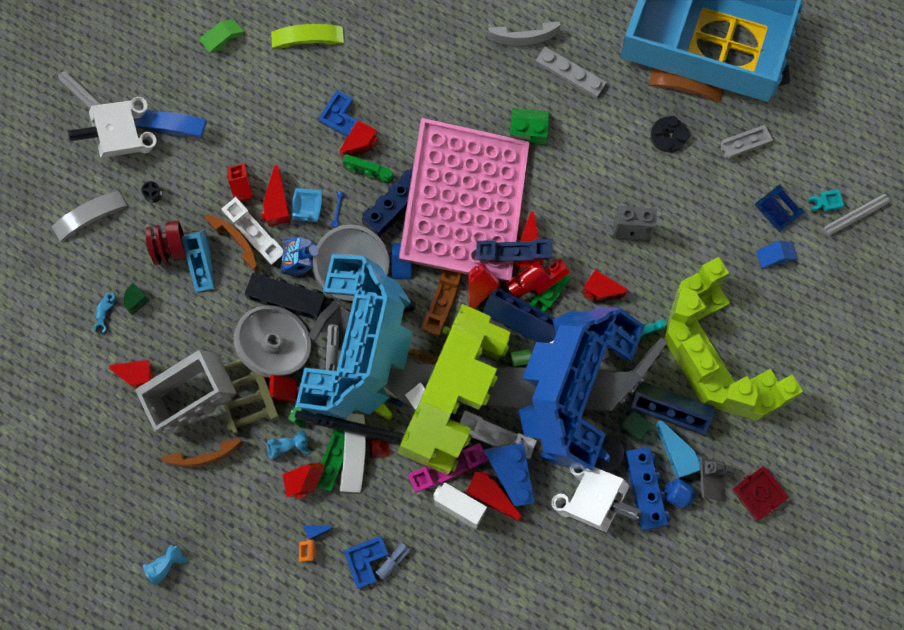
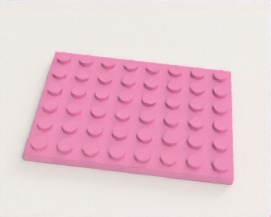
[398,118,529,282]

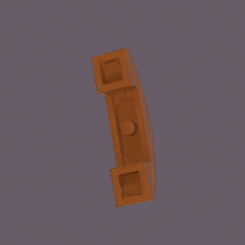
[649,69,723,103]
[204,214,258,274]
[421,270,462,336]
[161,438,243,468]

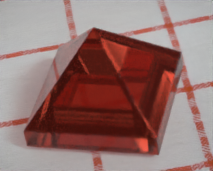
[369,439,390,459]

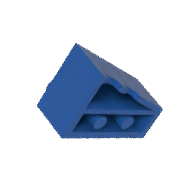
[483,442,535,506]

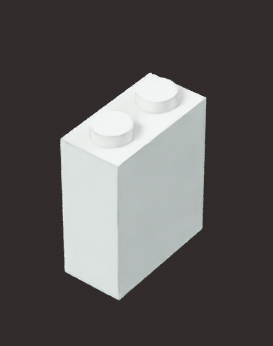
[433,483,487,529]

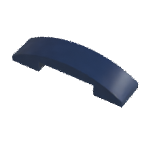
[476,239,553,262]

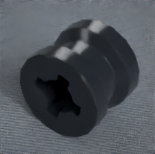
[141,181,163,203]

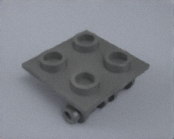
[700,457,735,502]

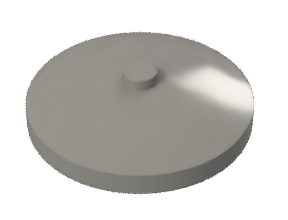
[313,225,389,301]
[234,305,311,378]

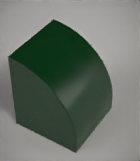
[123,283,149,315]

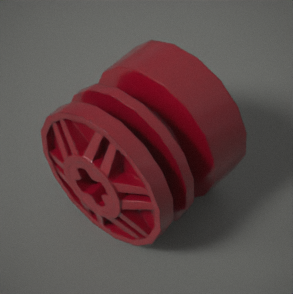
[145,220,187,266]

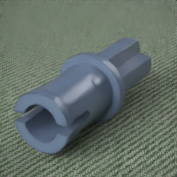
[375,543,410,581]

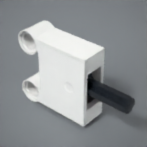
[68,97,156,158]
[552,467,642,532]

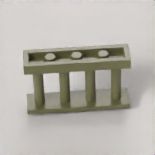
[223,359,280,436]

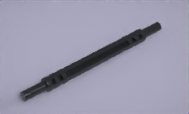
[294,410,405,445]

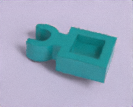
[807,189,844,212]
[640,318,667,340]

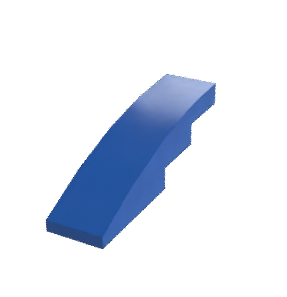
[135,110,207,139]

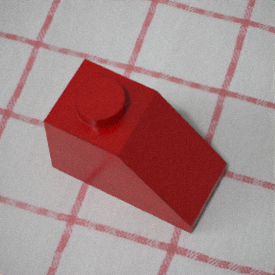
[339,120,379,158]
[227,163,253,202]
[468,263,500,309]
[582,269,628,302]
[109,360,153,389]
[269,375,300,403]
[282,463,324,500]

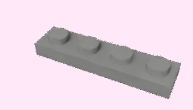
[535,47,607,98]

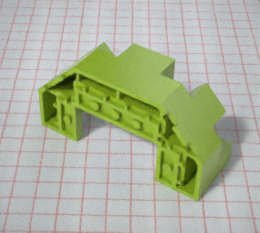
[664,257,803,421]
[397,304,511,475]

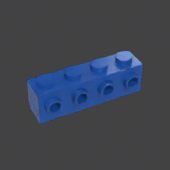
[624,447,669,532]

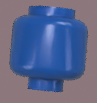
[664,479,695,508]

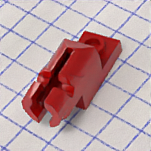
[506,258,570,298]

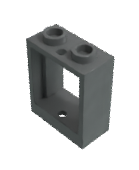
[612,206,657,241]

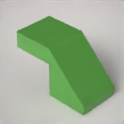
[199,19,244,53]

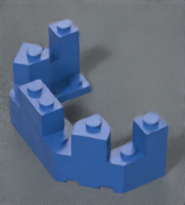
[519,307,645,471]

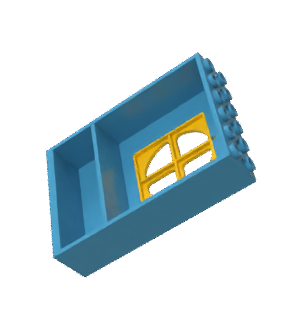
[620,0,804,102]

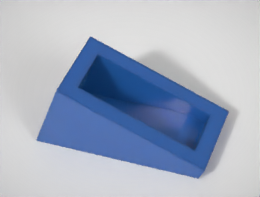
[303,526,332,540]

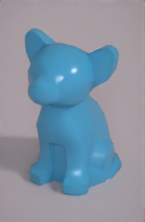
[267,430,310,460]
[143,545,188,586]

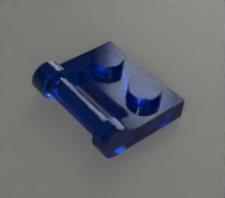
[755,184,805,232]

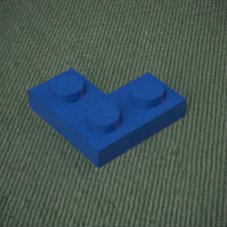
[318,90,357,137]
[343,536,389,589]

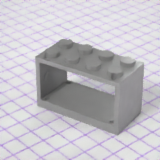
[135,350,237,434]

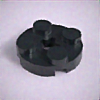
[650,116,688,153]

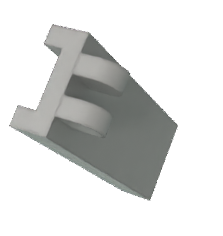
[720,125,773,159]

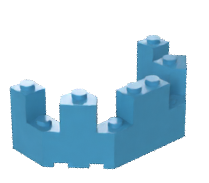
[295,254,413,419]

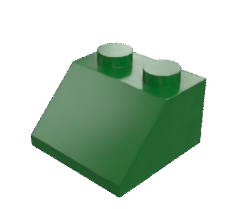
[510,108,549,146]

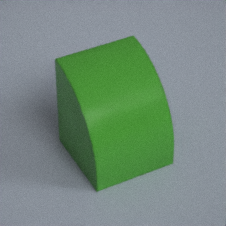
[510,349,531,367]

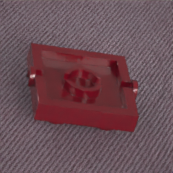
[732,466,789,522]

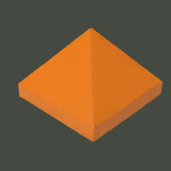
[299,540,317,562]

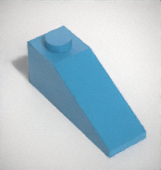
[181,230,215,292]
[655,420,701,479]

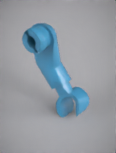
[94,292,116,335]

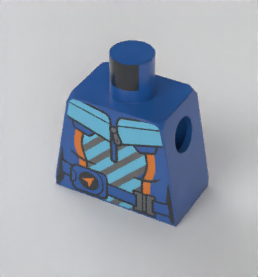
[281,237,318,277]

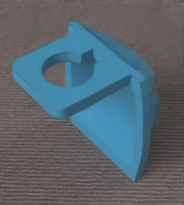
[292,188,322,222]

